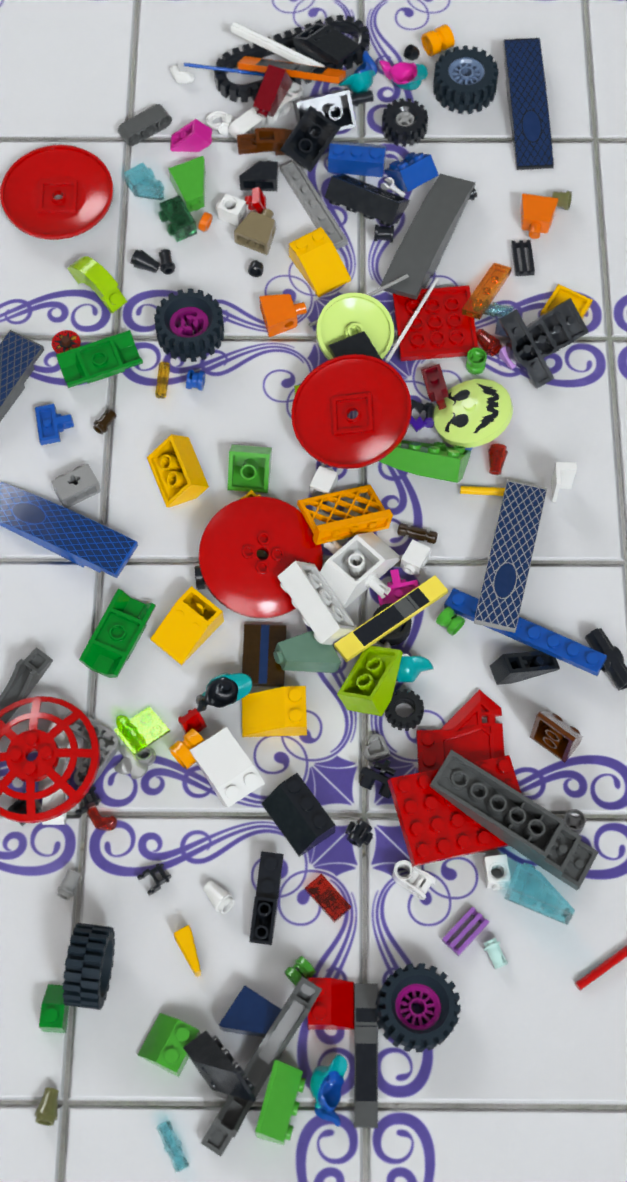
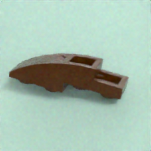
[237,128,293,156]

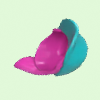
[379,60,428,91]

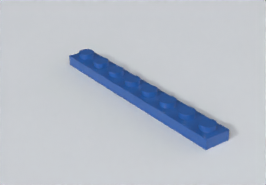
[444,588,607,676]

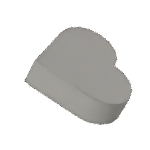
[363,733,390,762]

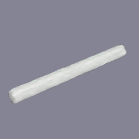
[231,22,325,67]

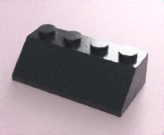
[324,174,410,226]

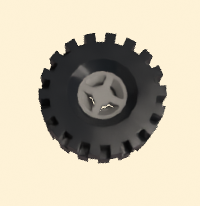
[382,98,428,147]

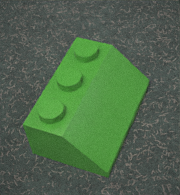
[255,1060,306,1145]

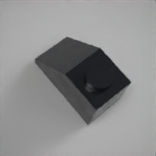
[239,161,278,191]

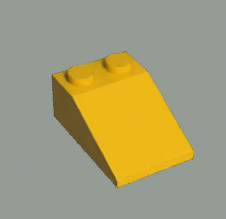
[289,227,351,298]
[242,686,307,737]

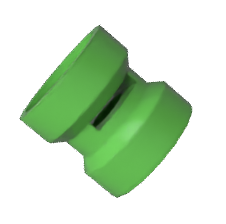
[466,348,487,375]
[436,607,465,636]
[284,956,316,986]

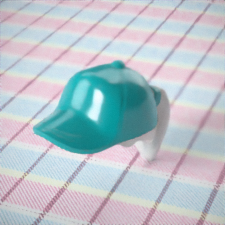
[384,642,434,682]

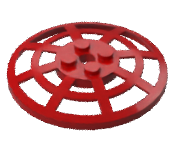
[0,696,101,823]

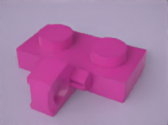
[378,569,419,606]

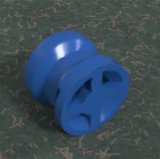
[186,369,205,391]

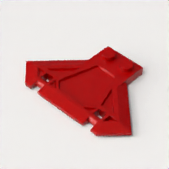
[416,690,505,773]

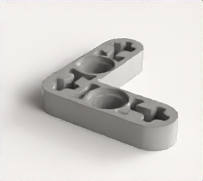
[66,711,120,787]

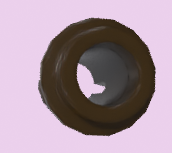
[93,409,117,434]

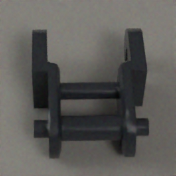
[68,787,101,815]
[137,863,171,895]

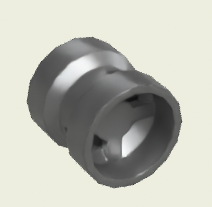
[563,809,586,835]

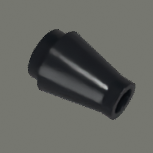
[130,250,160,273]

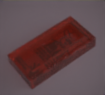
[305,874,351,923]

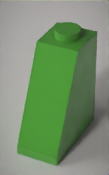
[169,156,206,213]

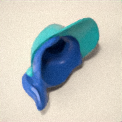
[338,51,377,93]
[310,1054,348,1127]

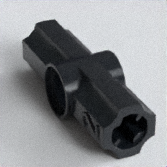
[585,628,627,691]

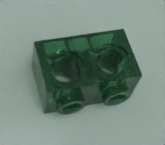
[158,195,197,242]

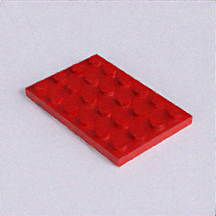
[388,755,521,867]

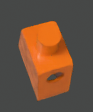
[520,194,558,239]
[259,294,307,337]

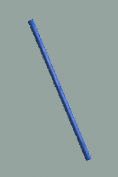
[184,63,265,76]

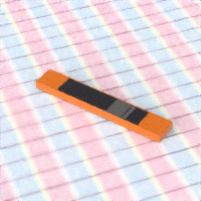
[238,56,346,84]

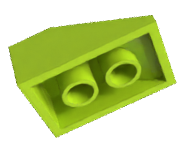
[337,646,403,716]

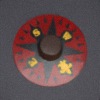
[52,330,81,354]

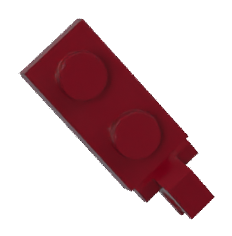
[421,364,449,410]

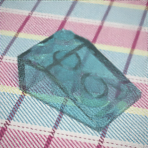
[504,863,575,925]

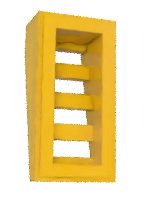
[174,925,201,977]

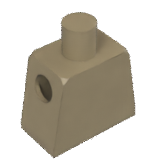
[234,208,276,255]

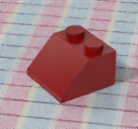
[308,978,354,1030]

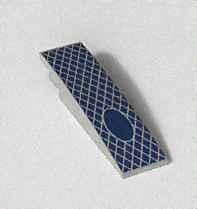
[473,480,547,633]

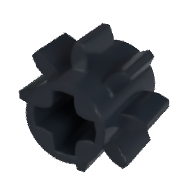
[345,820,373,848]

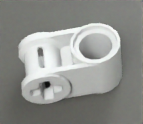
[392,860,436,900]

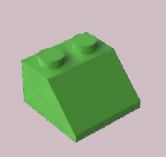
[227,444,272,493]
[138,1013,200,1077]

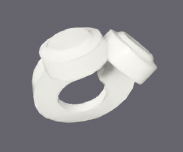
[206,111,235,135]

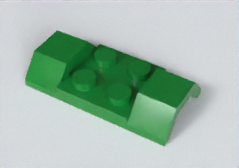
[56,330,143,388]
[79,589,156,678]

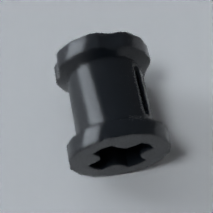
[374,225,394,243]

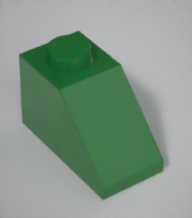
[39,984,69,1033]

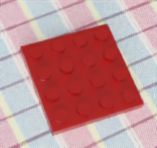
[392,286,478,361]

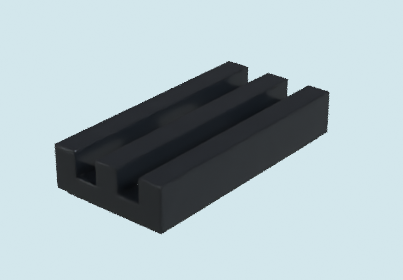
[511,240,535,276]

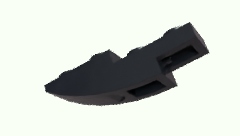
[249,851,284,945]

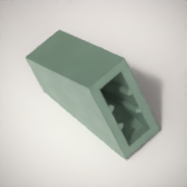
[273,630,341,673]

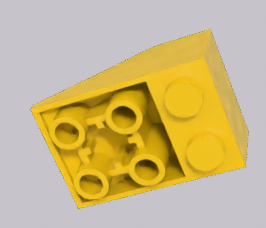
[150,586,224,666]

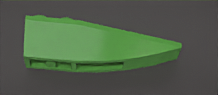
[379,440,471,483]

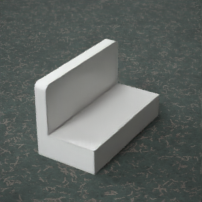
[551,462,577,502]

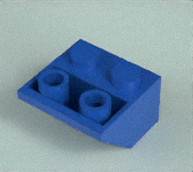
[384,152,439,192]

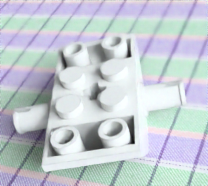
[320,532,401,609]

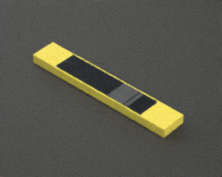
[334,575,448,662]

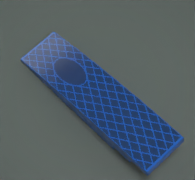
[0,482,138,578]

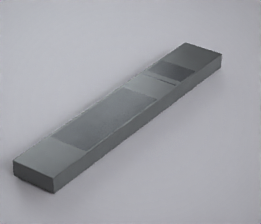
[354,983,378,1128]

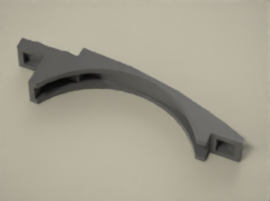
[0,647,53,724]
[201,977,322,1156]

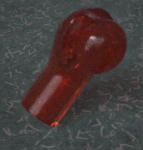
[87,807,117,831]

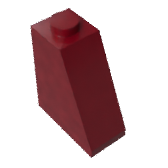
[253,64,292,118]

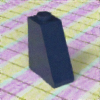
[219,985,281,1037]

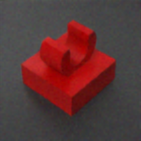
[245,187,266,214]
[178,708,207,734]

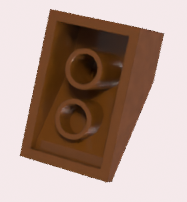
[530,711,583,763]

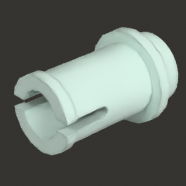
[484,938,508,969]

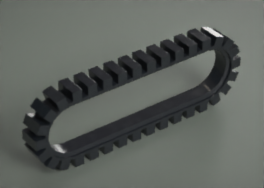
[214,15,370,103]

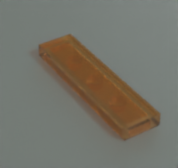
[462,263,511,320]

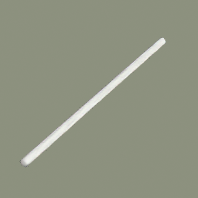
[385,277,439,363]

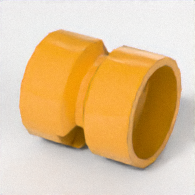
[421,24,455,56]
[169,729,204,770]

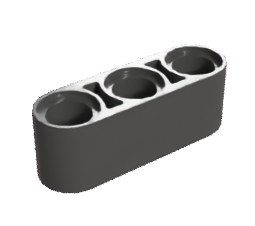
[118,104,172,146]

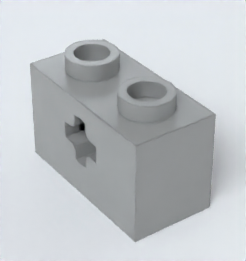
[51,464,101,509]

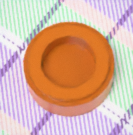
[198,212,213,232]

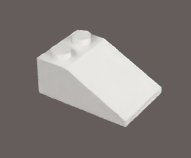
[189,727,265,807]

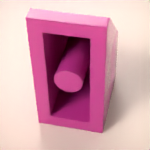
[170,119,212,152]

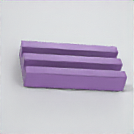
[442,906,489,956]

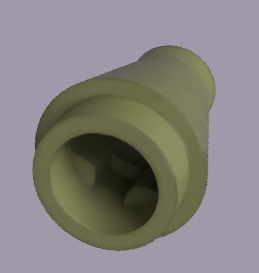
[34,1088,59,1126]

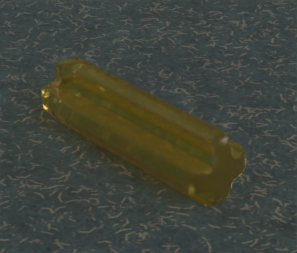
[155,362,170,399]

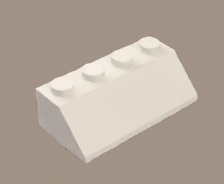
[277,561,357,645]

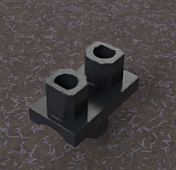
[360,759,396,799]

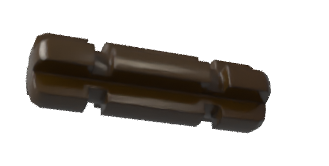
[397,523,438,544]

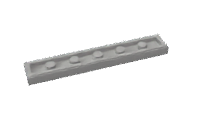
[280,161,348,250]

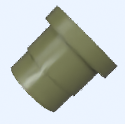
[552,191,572,210]

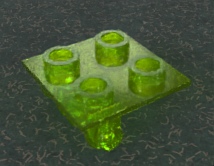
[114,706,170,755]

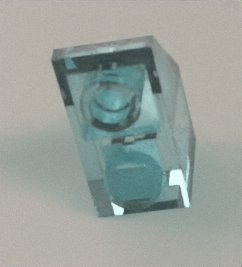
[124,162,165,201]

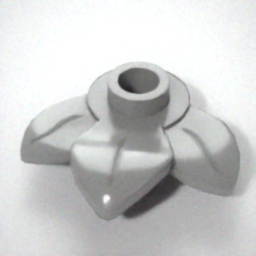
[114,743,156,779]

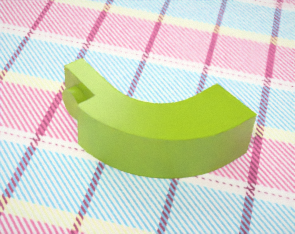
[67,256,127,313]

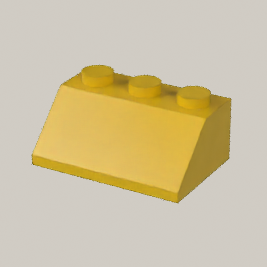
[147,434,209,508]

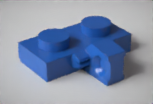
[35,404,74,445]

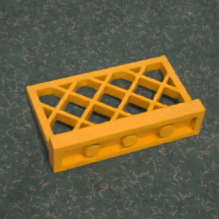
[297,485,393,545]

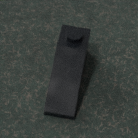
[490,651,560,685]

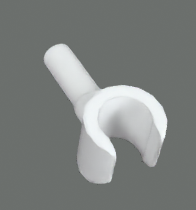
[380,177,406,198]

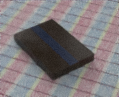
[242,624,287,687]

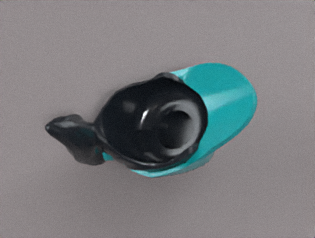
[196,673,252,712]

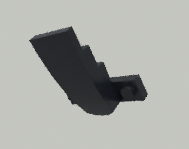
[498,298,589,388]

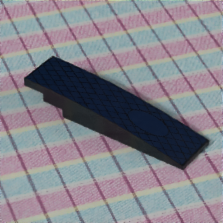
[503,38,554,170]

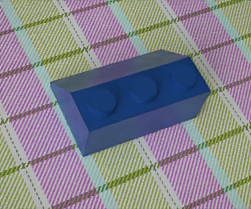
[328,141,387,178]

